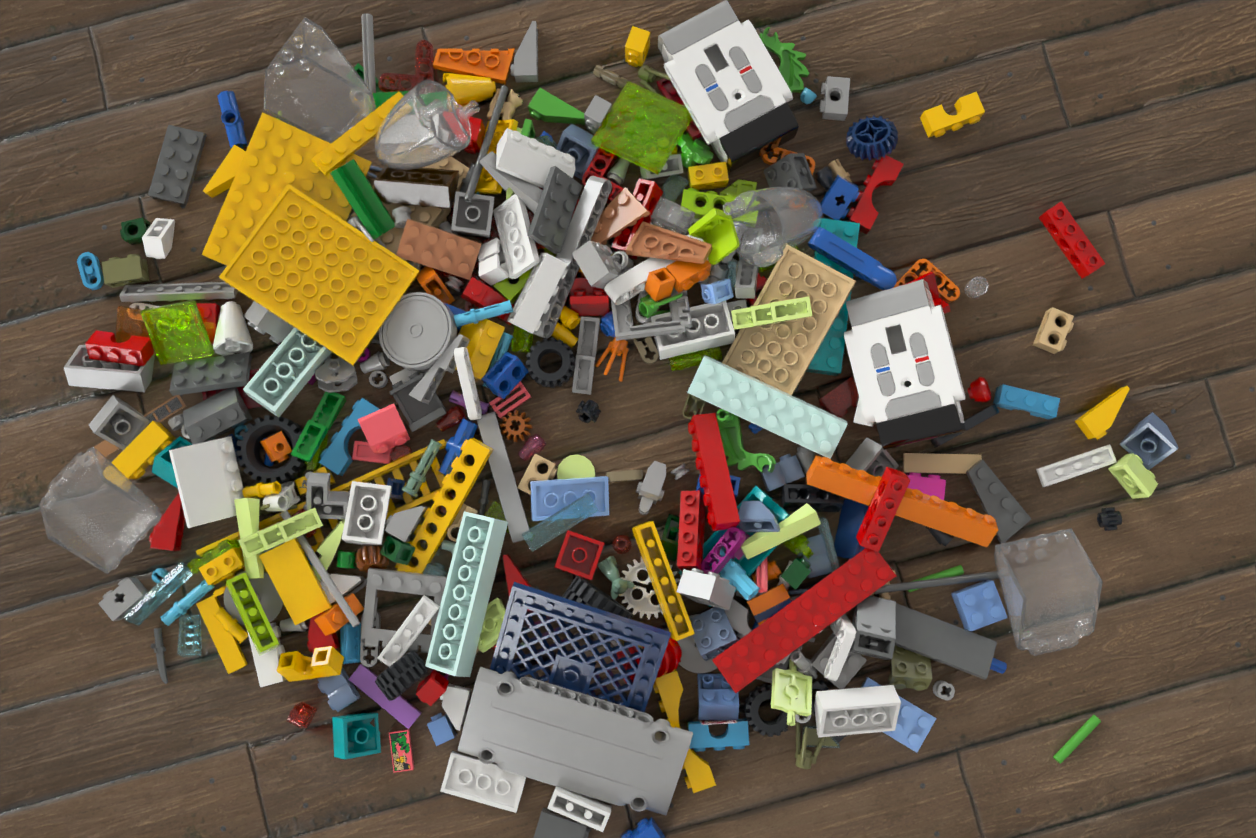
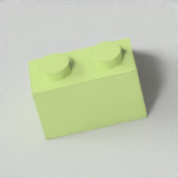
[1108,453,1158,499]

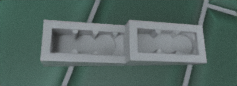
[479,151,543,214]
[735,228,762,299]
[572,316,601,395]
[409,334,470,405]

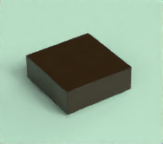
[370,708,398,736]

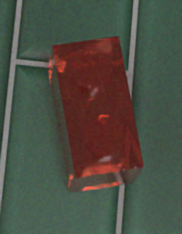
[818,377,859,418]

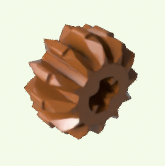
[500,410,533,443]
[355,545,389,573]

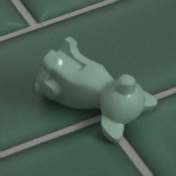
[597,556,635,599]

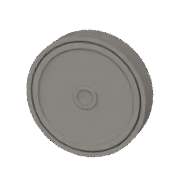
[379,292,457,371]

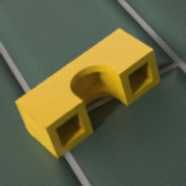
[920,92,985,138]
[277,646,344,682]

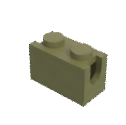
[102,254,150,288]

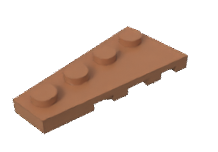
[591,187,651,245]
[625,222,712,264]

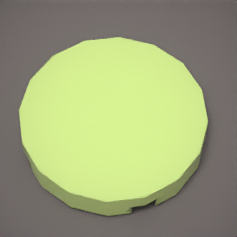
[557,455,595,479]

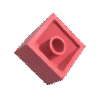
[358,404,410,455]

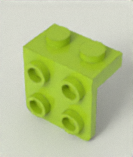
[688,208,740,265]

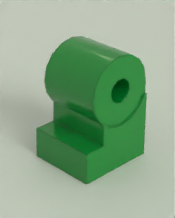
[337,550,358,569]

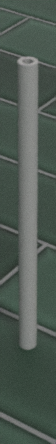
[280,510,360,627]

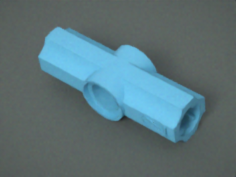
[711,549,760,601]

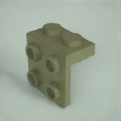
[888,645,932,691]

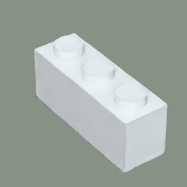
[247,622,287,687]
[547,786,612,832]

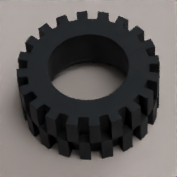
[236,415,309,483]
[562,575,634,619]

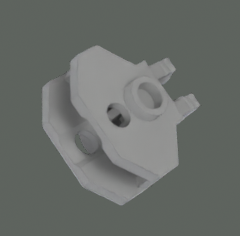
[315,354,357,393]

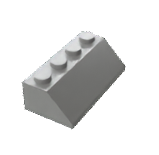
[64,345,155,392]

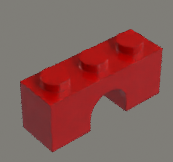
[85,330,154,366]

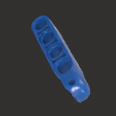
[808,227,897,290]

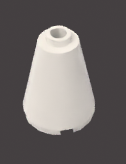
[213,301,253,356]

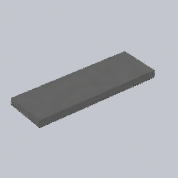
[895,603,997,680]

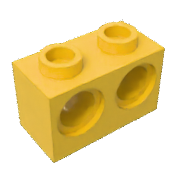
[625,26,650,67]
[687,162,729,190]
[199,547,245,585]

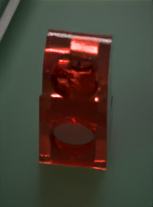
[287,702,317,729]

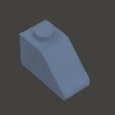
[738,501,780,532]

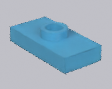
[340,623,361,664]

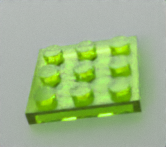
[140,300,215,365]

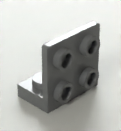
[764,153,817,204]

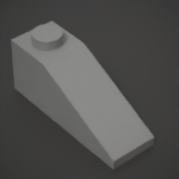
[511,21,538,82]

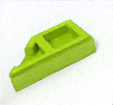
[720,179,757,199]

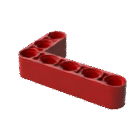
[582,108,637,204]

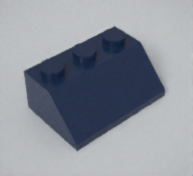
[832,499,869,559]

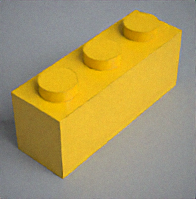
[111,421,176,479]

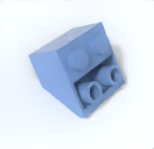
[698,674,739,720]

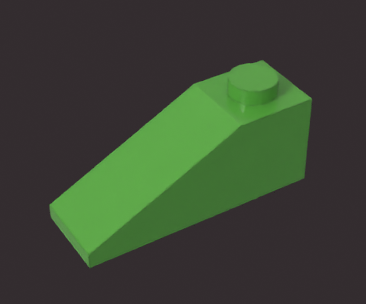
[528,87,585,125]

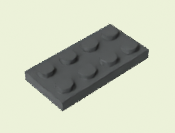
[148,125,207,206]
[527,166,582,254]
[169,352,252,396]

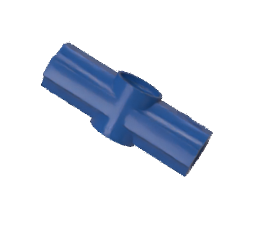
[217,91,248,149]
[439,418,478,475]

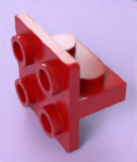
[570,278,609,316]

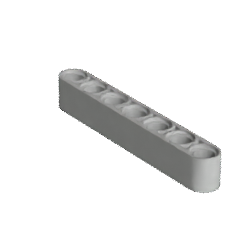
[477,411,532,543]

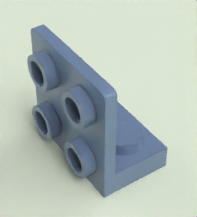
[690,607,739,661]

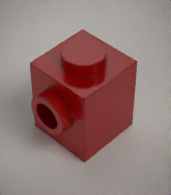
[416,669,449,706]

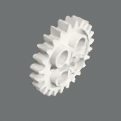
[619,557,680,619]

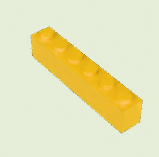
[632,521,695,641]

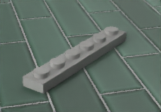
[119,282,238,303]

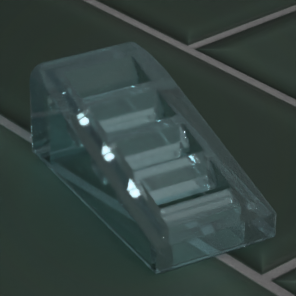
[177,615,202,657]

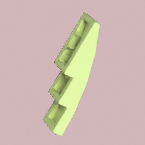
[731,297,812,330]
[238,507,323,559]
[312,519,345,581]

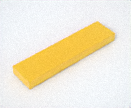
[196,595,248,674]

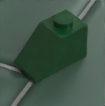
[661,514,680,561]

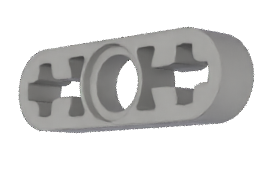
[360,611,381,667]

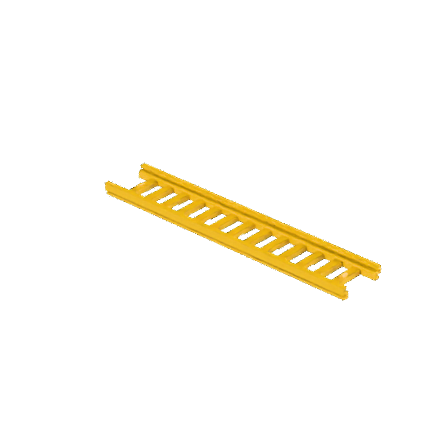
[196,439,464,597]

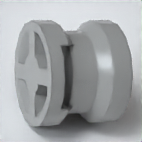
[392,206,412,228]

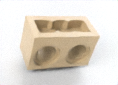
[1033,307,1074,354]
[517,454,558,495]

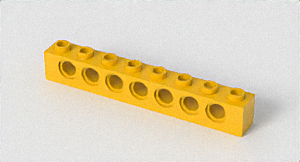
[395,438,494,574]

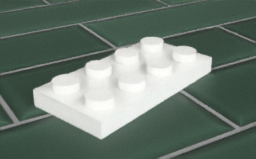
[493,194,540,279]
[440,751,526,813]

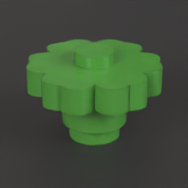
[678,133,714,168]

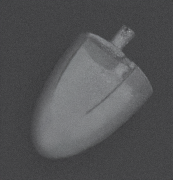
[374,80,480,170]
[723,186,822,267]

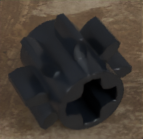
[576,399,601,423]
[1097,507,1122,531]

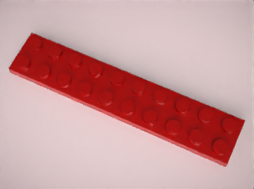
[712,548,896,693]

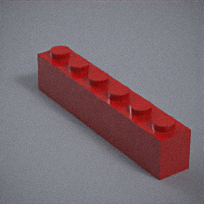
[688,413,740,531]

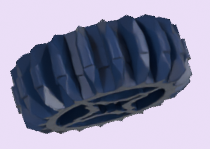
[846,115,898,161]

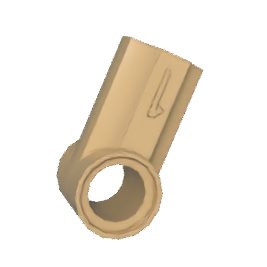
[447,504,478,542]

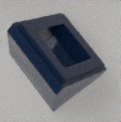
[387,478,405,499]

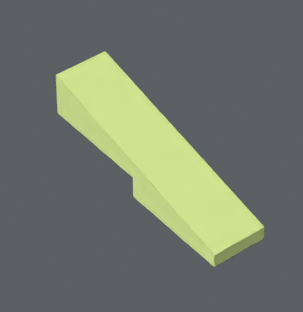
[234,498,265,579]
[741,503,821,559]

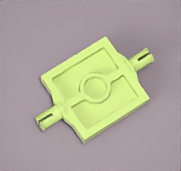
[478,598,506,653]
[771,659,812,726]

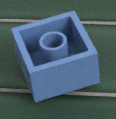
[951,580,1008,631]

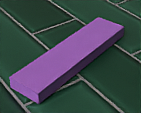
[348,664,422,729]

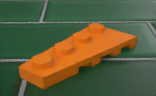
[433,49,515,85]

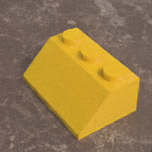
[455,319,505,380]

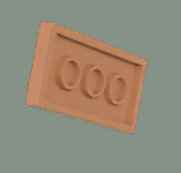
[396,219,482,280]

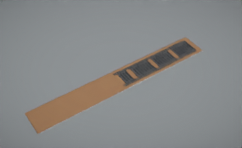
[87,395,186,464]

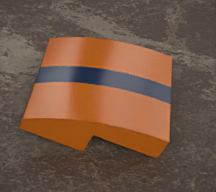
[747,583,792,625]

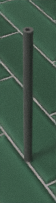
[464,85,509,203]
[874,570,1006,594]

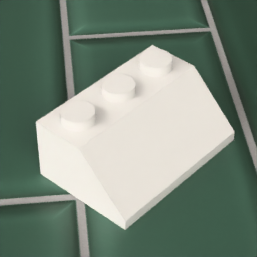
[342,481,392,545]

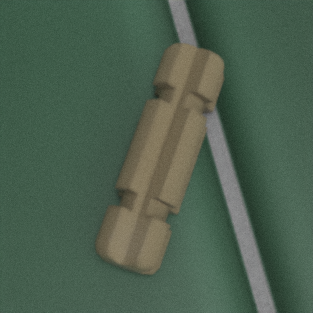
[593,65,628,90]

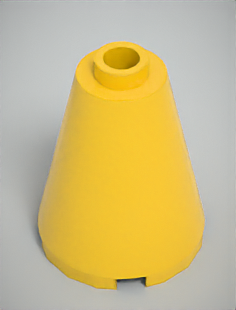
[443,73,496,112]

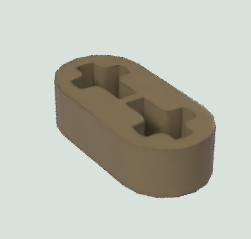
[633,336,659,365]
[606,470,643,482]

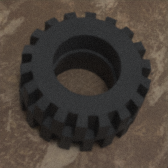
[526,338,575,388]
[375,650,429,701]
[744,684,789,737]

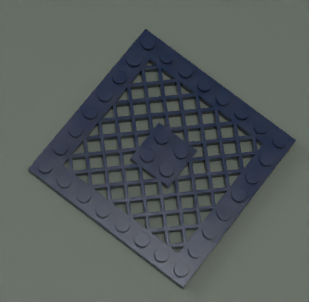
[490,582,671,712]

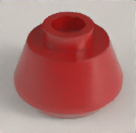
[967,377,991,402]

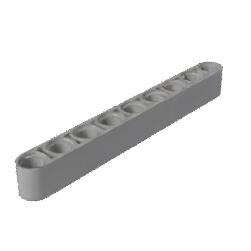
[533,176,612,338]

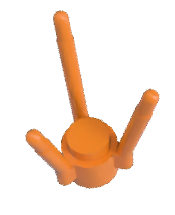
[595,337,629,382]

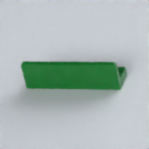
[330,159,395,240]

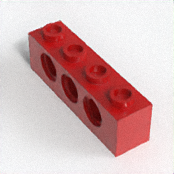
[612,179,663,260]
[1038,201,1106,279]
[856,467,910,552]
[677,490,705,572]

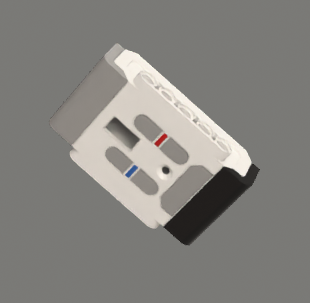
[658,0,799,173]
[844,279,966,450]

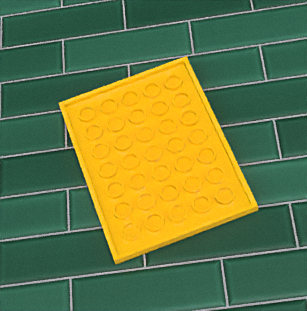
[202,112,372,265]
[219,184,419,366]

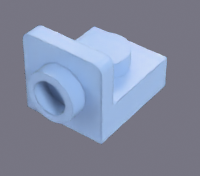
[701,278,734,304]

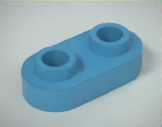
[77,252,104,290]

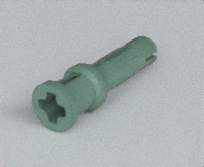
[402,439,442,497]

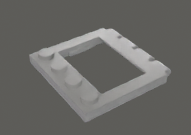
[611,268,692,341]
[361,568,447,653]

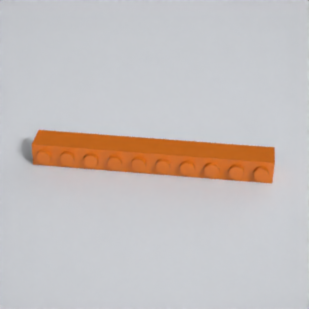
[806,455,998,547]

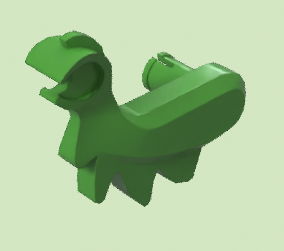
[759,27,809,93]
[717,409,776,473]

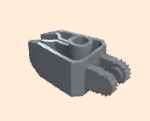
[636,461,666,515]

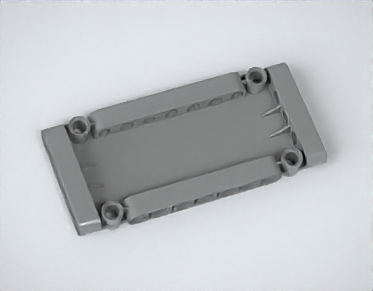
[458,667,693,816]

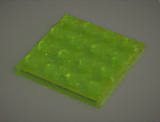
[591,81,692,175]

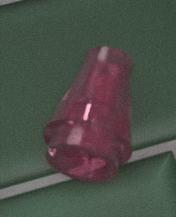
[518,433,546,461]

